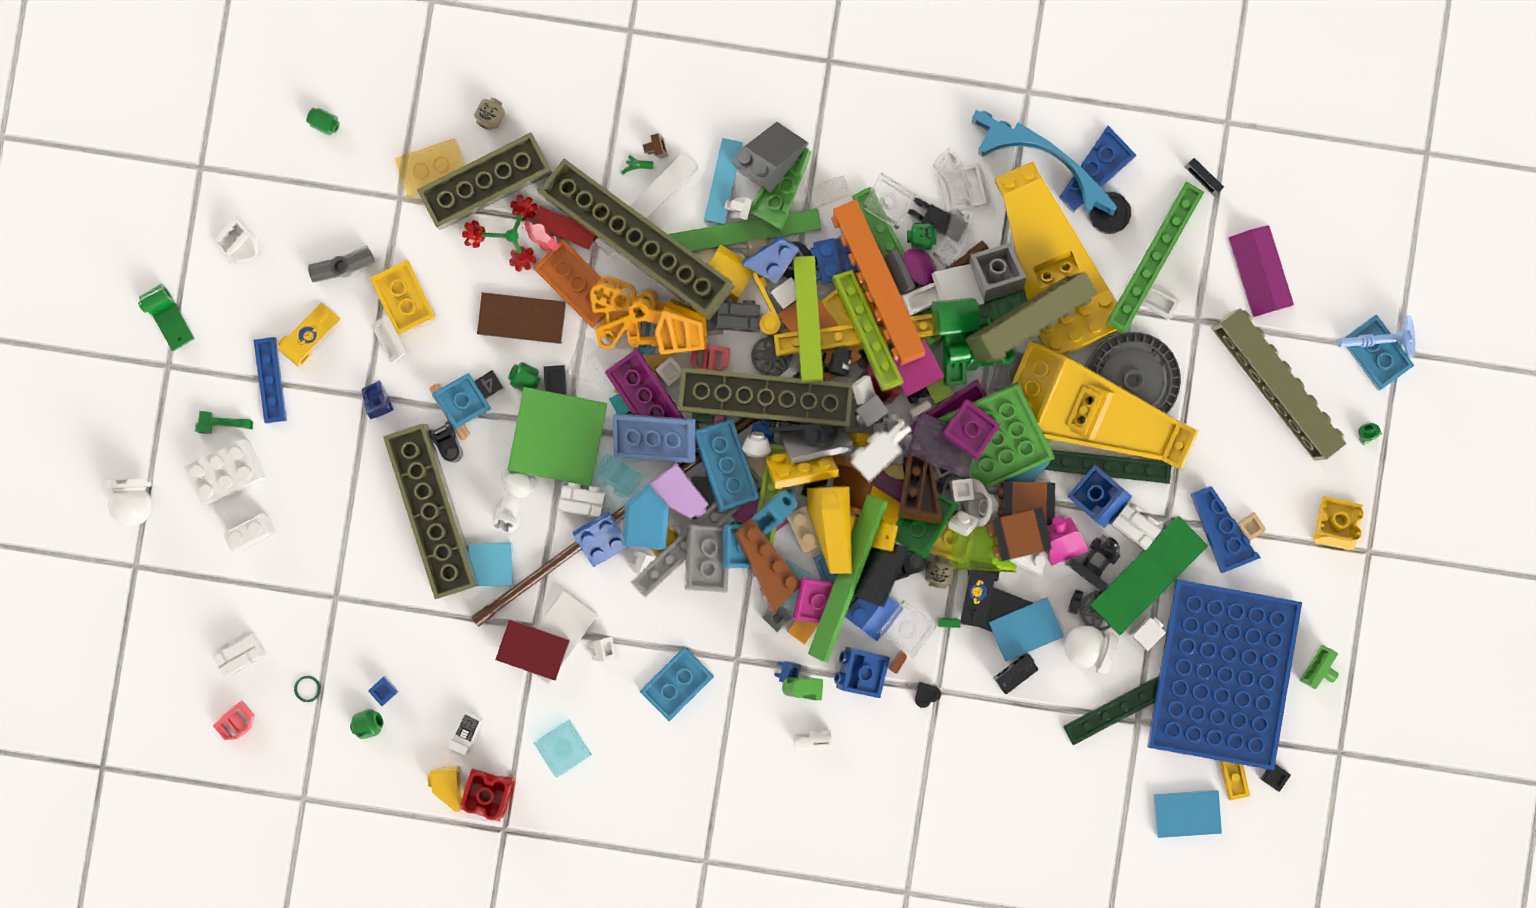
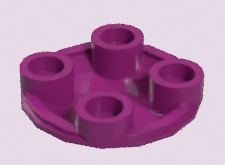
[903,248,937,287]

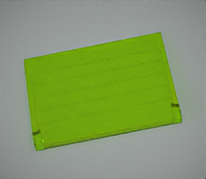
[951,526,1016,573]

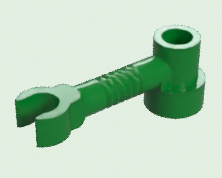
[194,411,253,434]

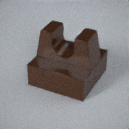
[642,133,668,159]

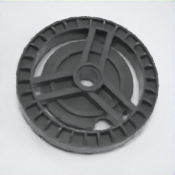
[1085,332,1181,413]

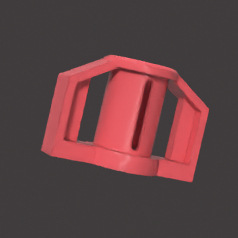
[522,221,560,252]
[690,345,731,371]
[213,700,255,740]

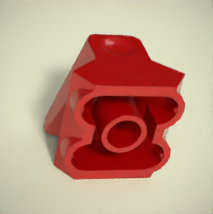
[459,768,516,822]

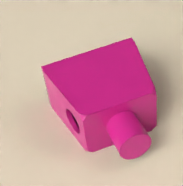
[1045,516,1089,566]

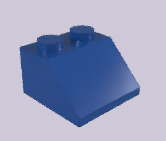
[1067,465,1133,528]
[845,597,903,641]

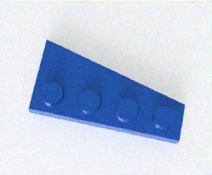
[1059,125,1137,213]
[1190,486,1261,573]

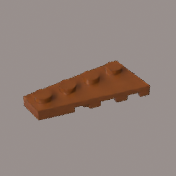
[734,519,800,613]

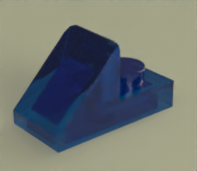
[361,380,394,420]

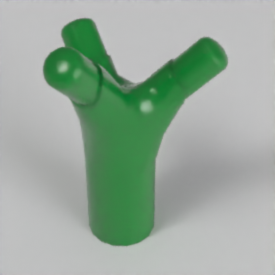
[621,155,653,175]

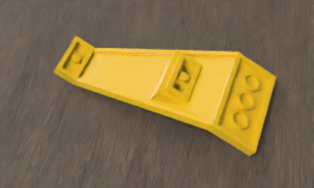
[994,161,1118,355]
[1011,340,1200,469]

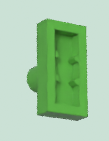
[1299,645,1339,689]

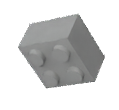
[969,243,1026,302]

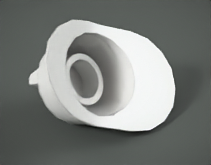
[961,479,999,527]

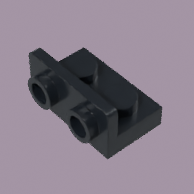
[993,653,1039,694]

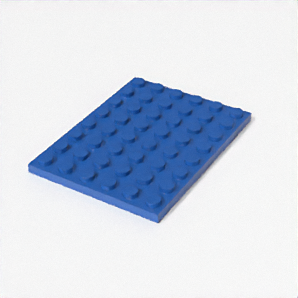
[1147,579,1302,770]

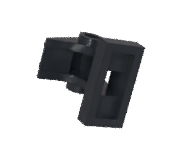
[1066,534,1121,591]

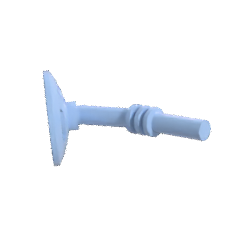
[1337,315,1415,358]

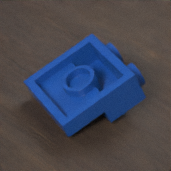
[810,238,859,285]
[834,647,890,698]

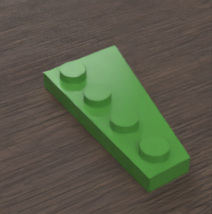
[749,148,812,232]

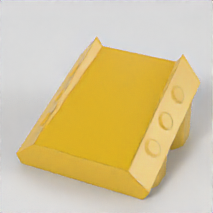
[709,245,755,303]
[1313,496,1364,551]

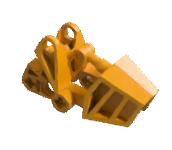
[590,275,708,355]

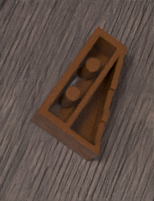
[898,449,942,524]

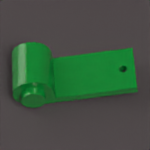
[138,283,195,352]

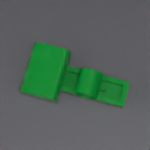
[932,297,980,386]

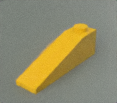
[807,487,852,574]

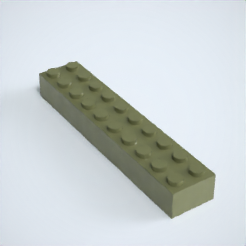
[538,158,735,320]

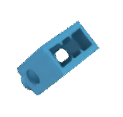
[751,489,798,535]

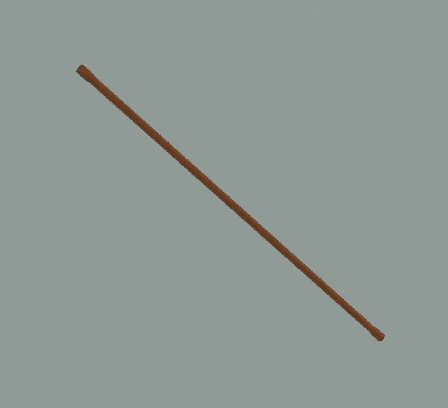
[471,240,989,627]

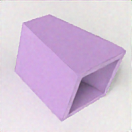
[642,462,708,518]

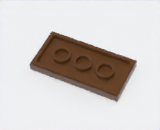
[477,292,566,344]

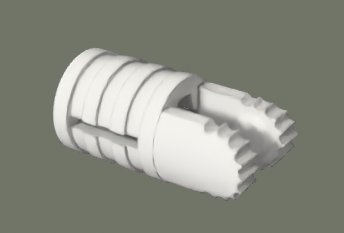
[793,730,832,751]

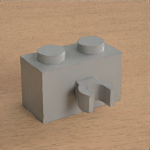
[852,393,889,429]

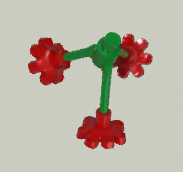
[462,195,538,272]

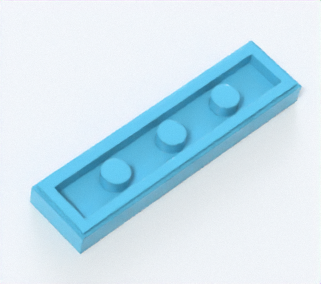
[704,138,743,225]

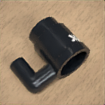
[821,347,852,377]

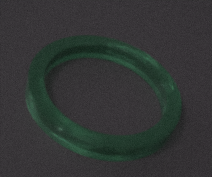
[294,676,321,702]

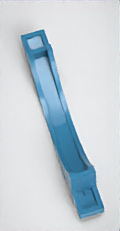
[971,110,1117,216]

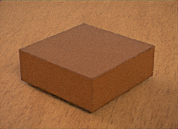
[888,650,907,674]

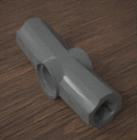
[308,245,375,283]

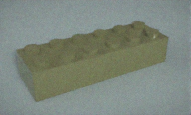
[417,132,552,230]
[965,271,1098,362]

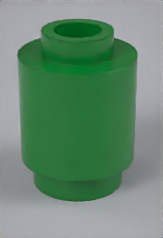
[306,107,340,136]

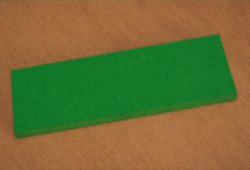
[1089,516,1208,636]

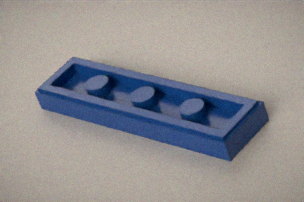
[253,337,287,424]

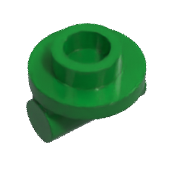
[1358,423,1382,445]

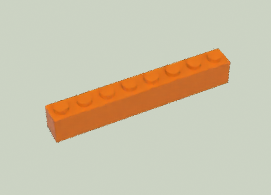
[831,199,926,366]

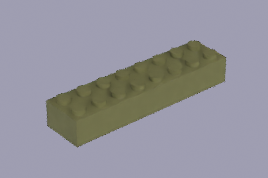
[1211,308,1347,461]
[678,367,853,428]
[383,423,479,600]

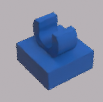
[750,419,773,443]
[774,661,801,683]
[368,676,399,707]

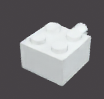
[851,420,911,481]

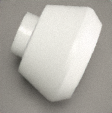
[742,432,771,458]

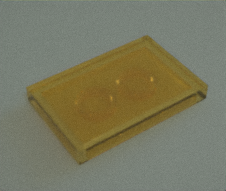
[395,138,464,199]

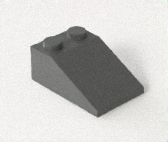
[732,122,809,194]

